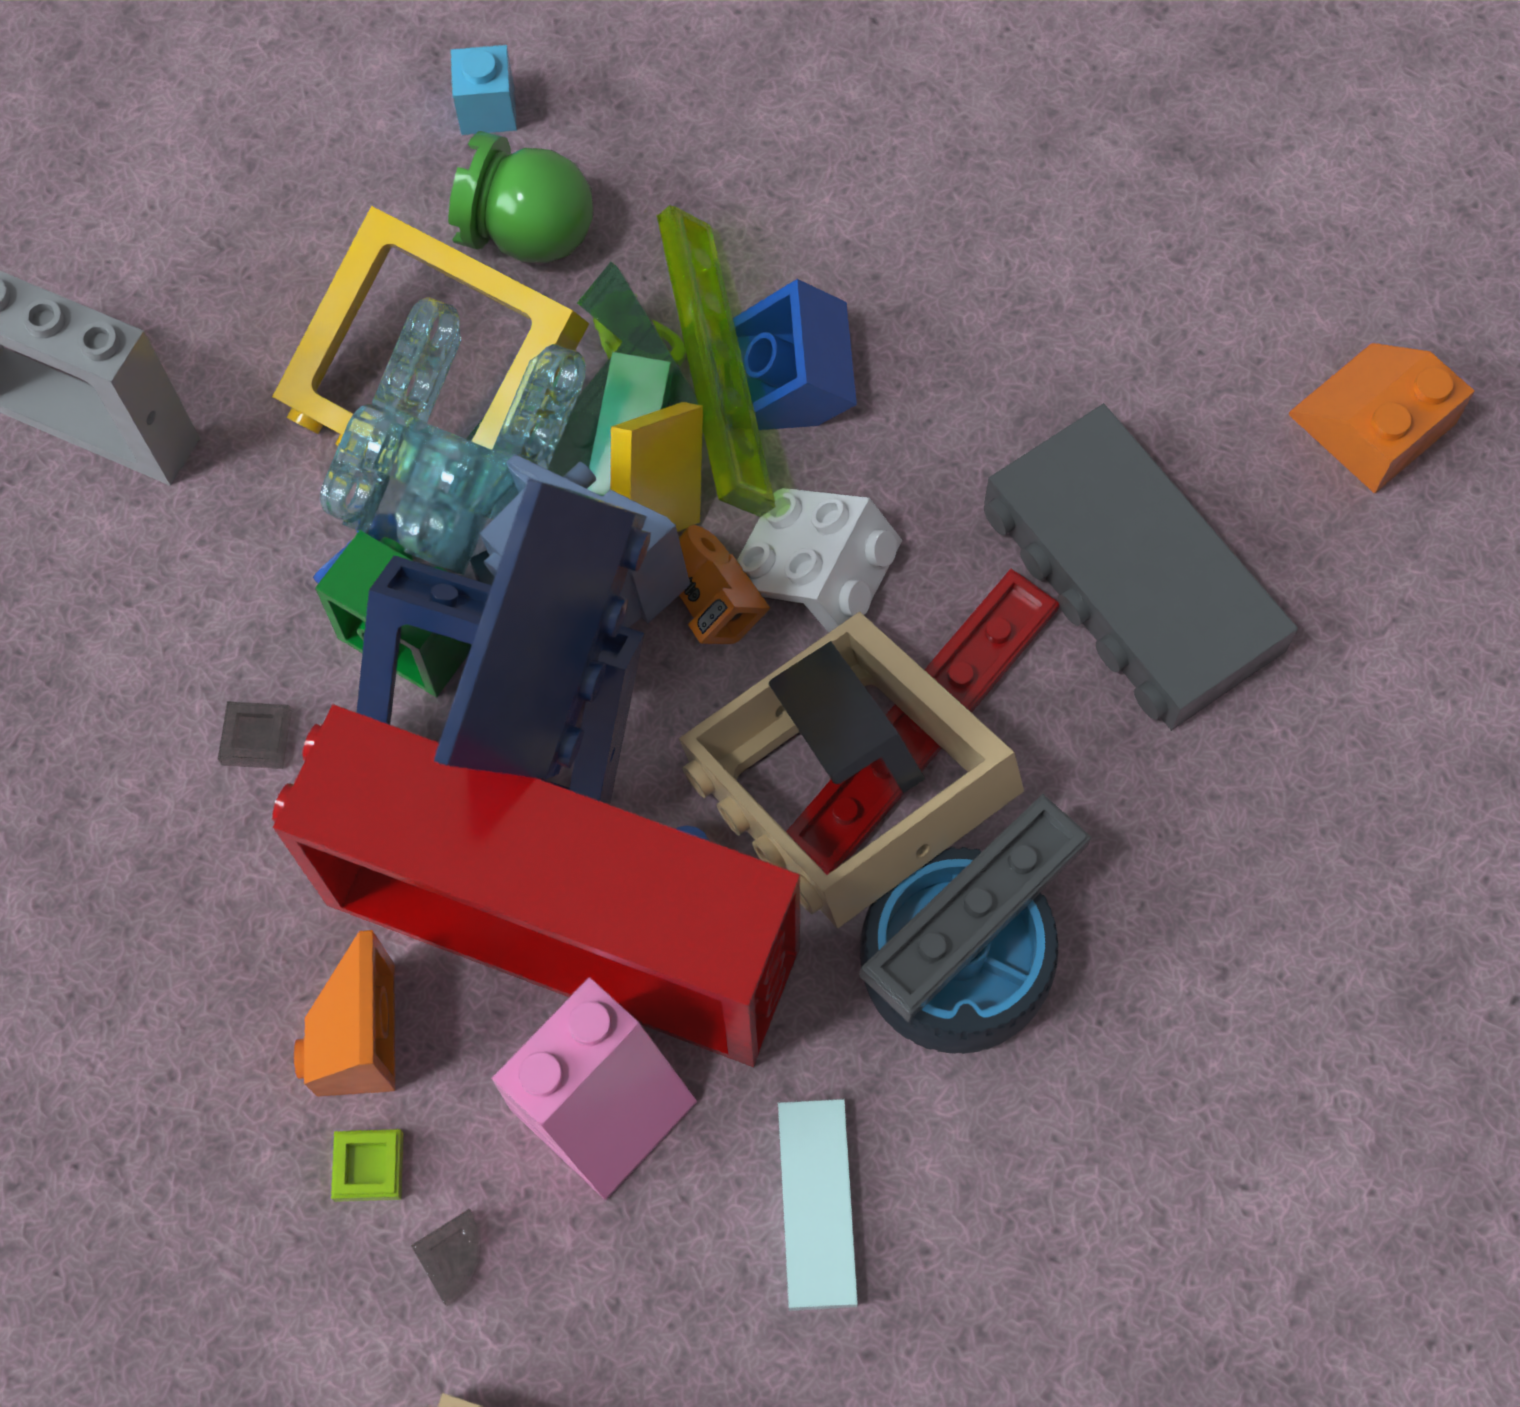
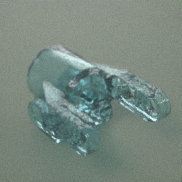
[320,297,586,575]

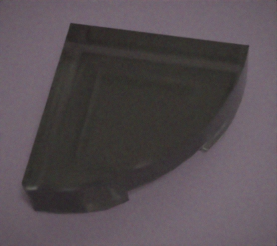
[411,1208,481,1306]

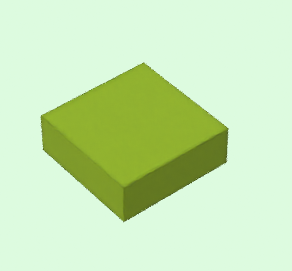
[331,1129,404,1202]

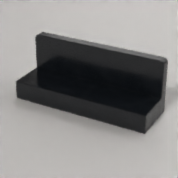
[769,641,926,793]

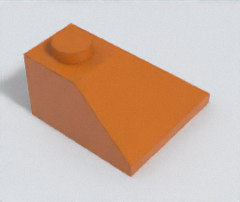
[294,930,395,1097]

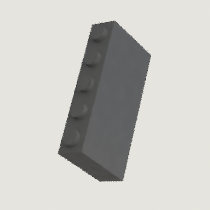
[984,403,1298,731]

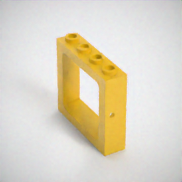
[272,206,590,515]

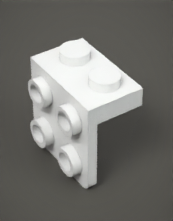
[737,488,902,632]

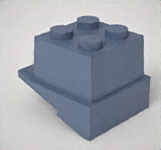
[479,454,690,628]

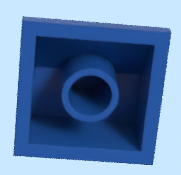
[716,279,857,432]

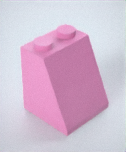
[491,977,697,1201]

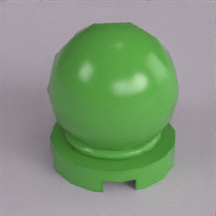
[448,131,594,263]

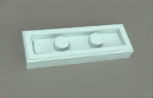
[778,1099,857,1311]

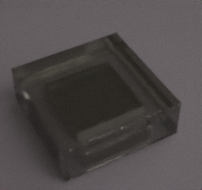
[218,701,292,769]

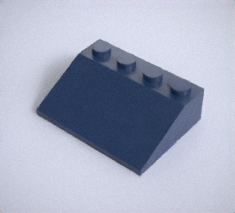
[433,478,651,779]

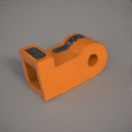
[679,525,771,644]

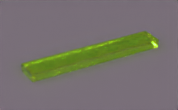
[657,205,776,517]

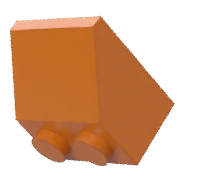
[1289,343,1475,494]

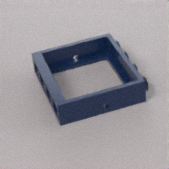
[356,555,644,805]

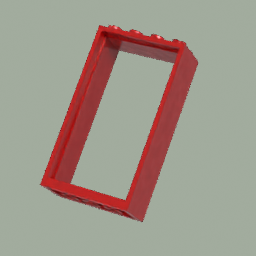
[272,704,800,1068]

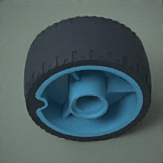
[860,847,1058,1054]

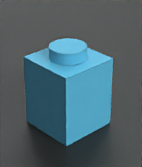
[451,45,517,135]

